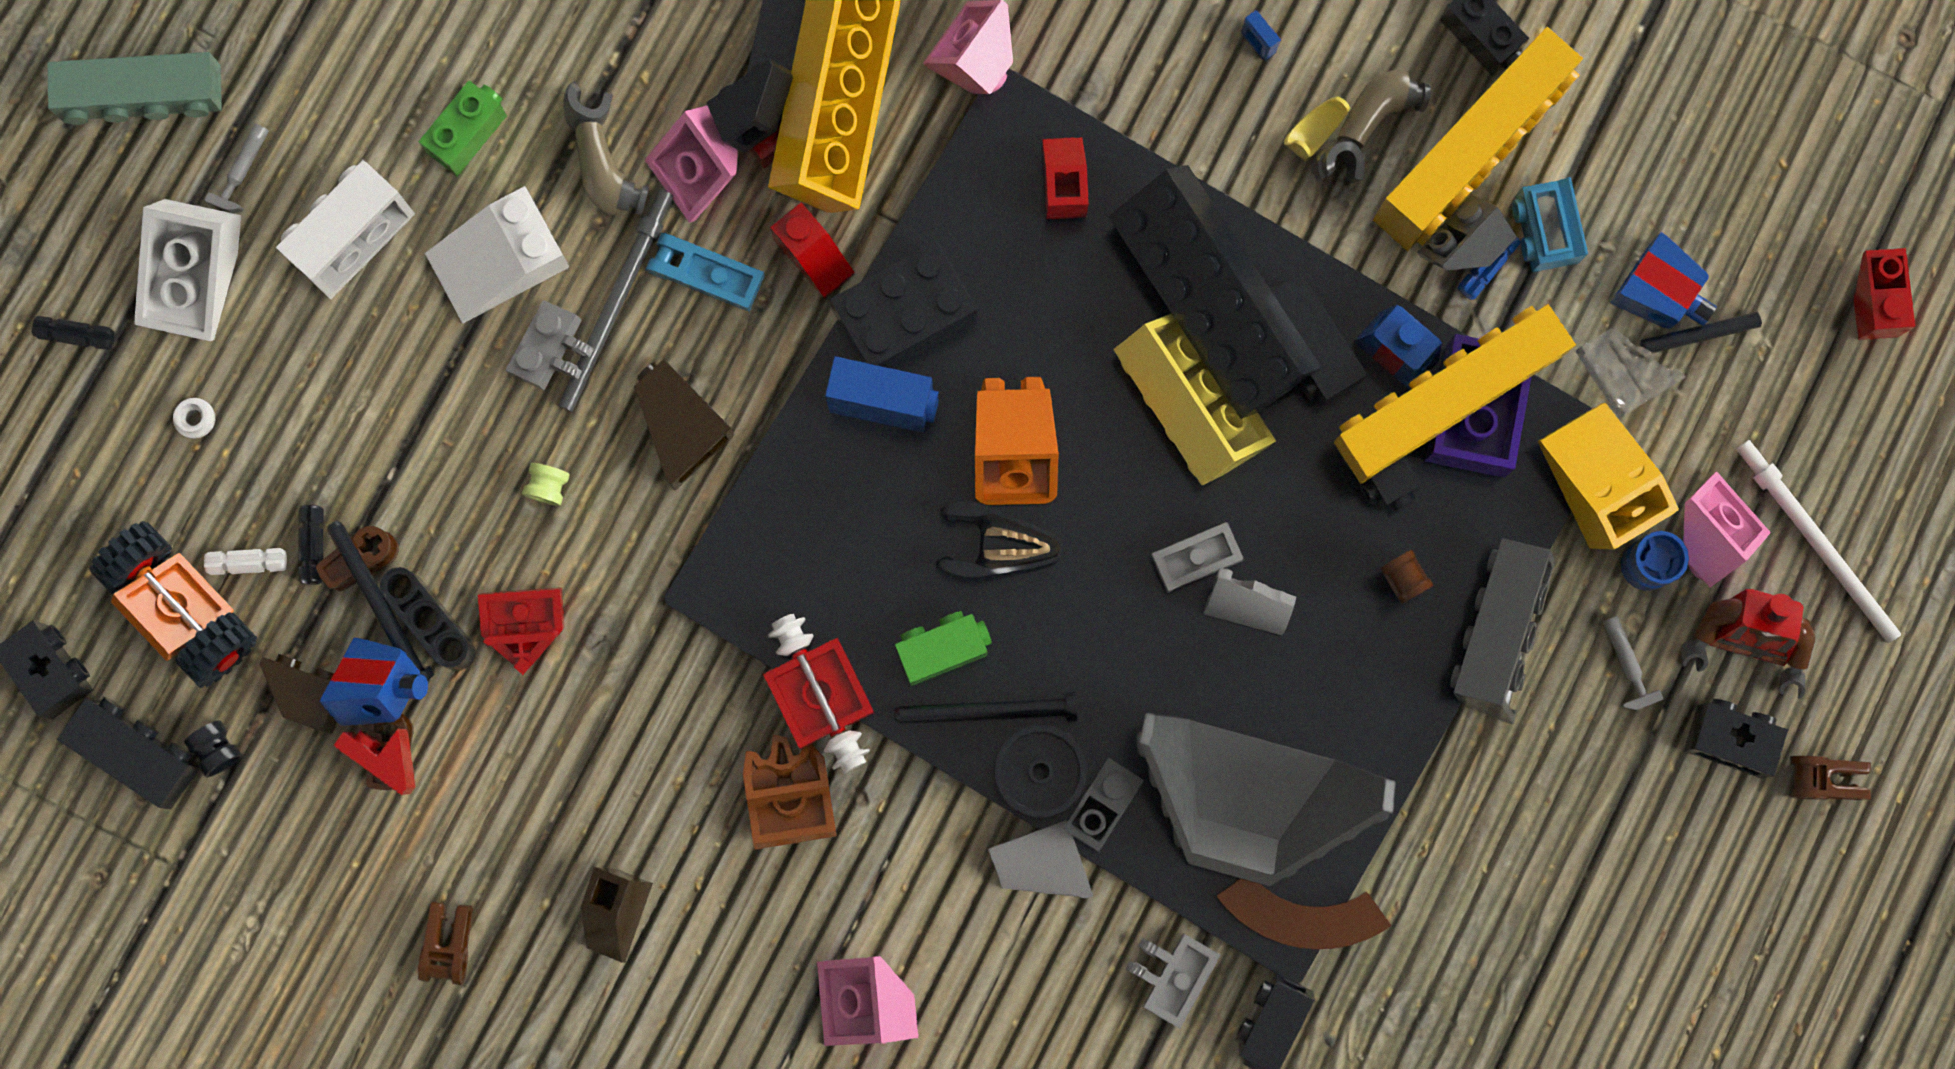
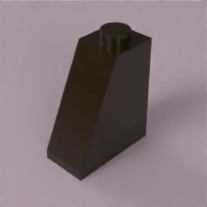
[634,359,734,490]

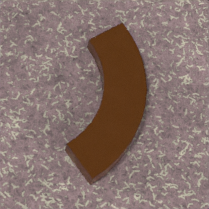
[1215,878,1392,949]

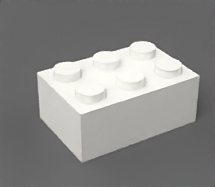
[276,160,415,299]

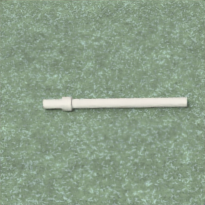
[1736,440,1901,643]

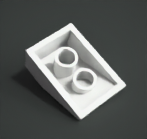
[425,186,569,323]
[134,199,241,341]

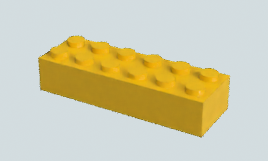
[768,0,901,213]
[1373,27,1584,251]

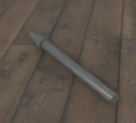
[558,189,673,412]

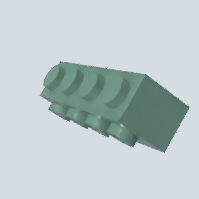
[47,52,222,125]

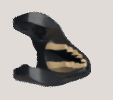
[936,501,1064,577]

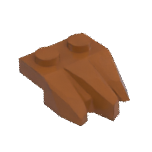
[743,734,837,850]

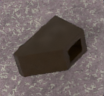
[259,653,336,734]
[581,867,653,963]

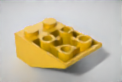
[1538,403,1679,550]

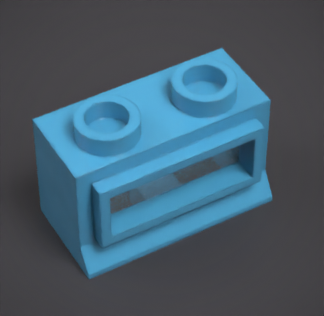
[1512,177,1588,272]

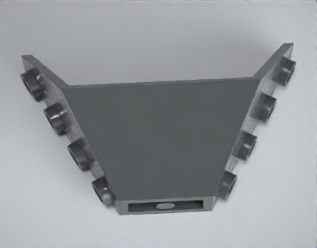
[1137,713,1396,886]

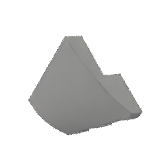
[1203,568,1296,636]
[988,820,1093,898]

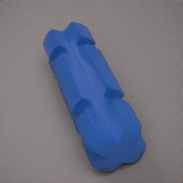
[1458,236,1521,300]

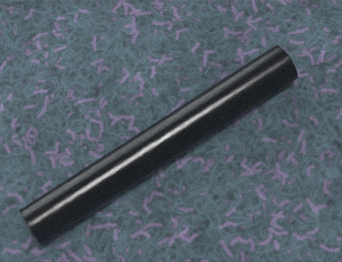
[1640,312,1762,355]

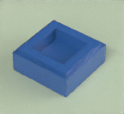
[1241,10,1281,61]

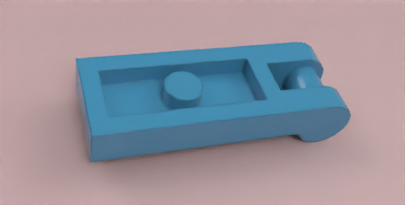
[645,233,765,312]

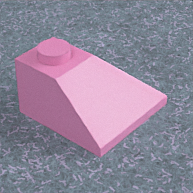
[923,0,1013,94]
[645,106,738,223]
[1683,471,1771,588]
[817,956,918,1046]

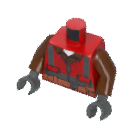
[1681,589,1815,699]

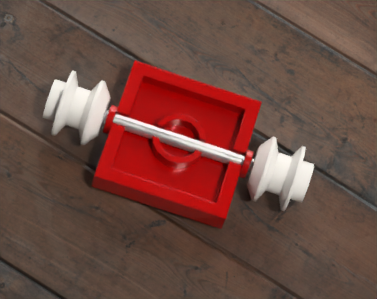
[763,614,874,773]

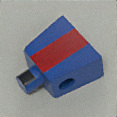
[1610,232,1717,329]
[1354,305,1442,390]
[319,637,428,726]

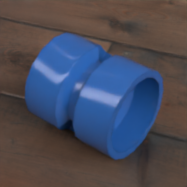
[1620,531,1689,591]

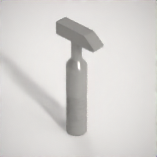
[204,123,269,213]
[1603,616,1664,710]

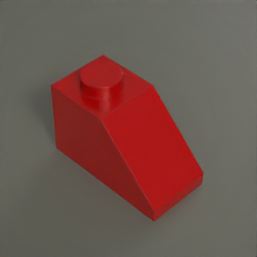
[770,202,855,299]

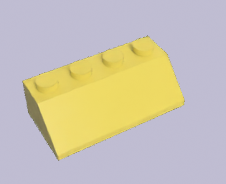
[1113,314,1276,485]

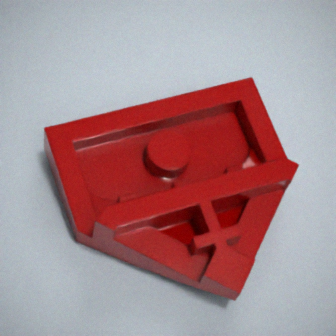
[478,587,564,675]

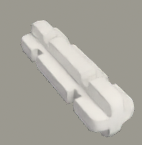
[204,548,287,575]

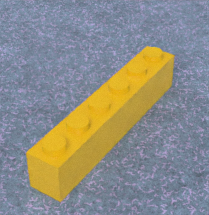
[1334,304,1576,483]

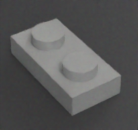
[1151,522,1244,593]

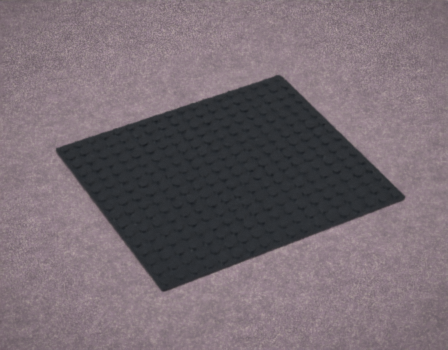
[665,68,1593,983]

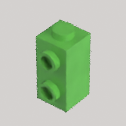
[418,80,507,177]
[895,611,992,686]

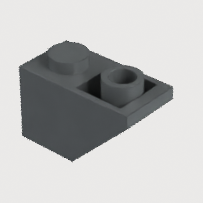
[1417,194,1516,270]
[1063,758,1144,852]

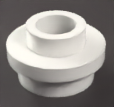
[173,398,215,439]

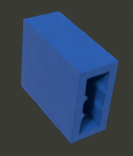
[825,356,939,433]

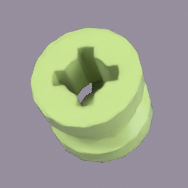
[521,463,570,506]

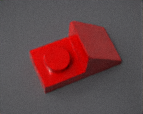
[333,729,416,795]

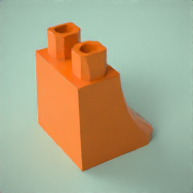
[975,377,1059,505]

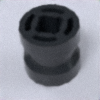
[184,720,243,778]

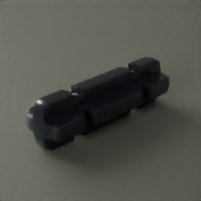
[31,316,115,350]
[298,505,324,585]

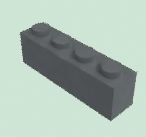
[1451,538,1555,724]

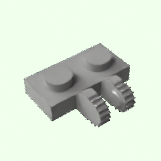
[505,300,594,390]
[1126,934,1221,1028]

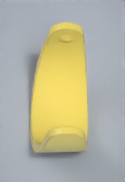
[1284,97,1350,162]

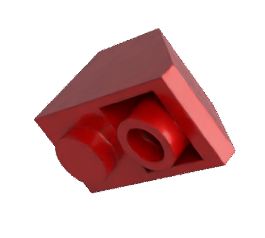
[1042,137,1089,219]
[1854,248,1916,340]

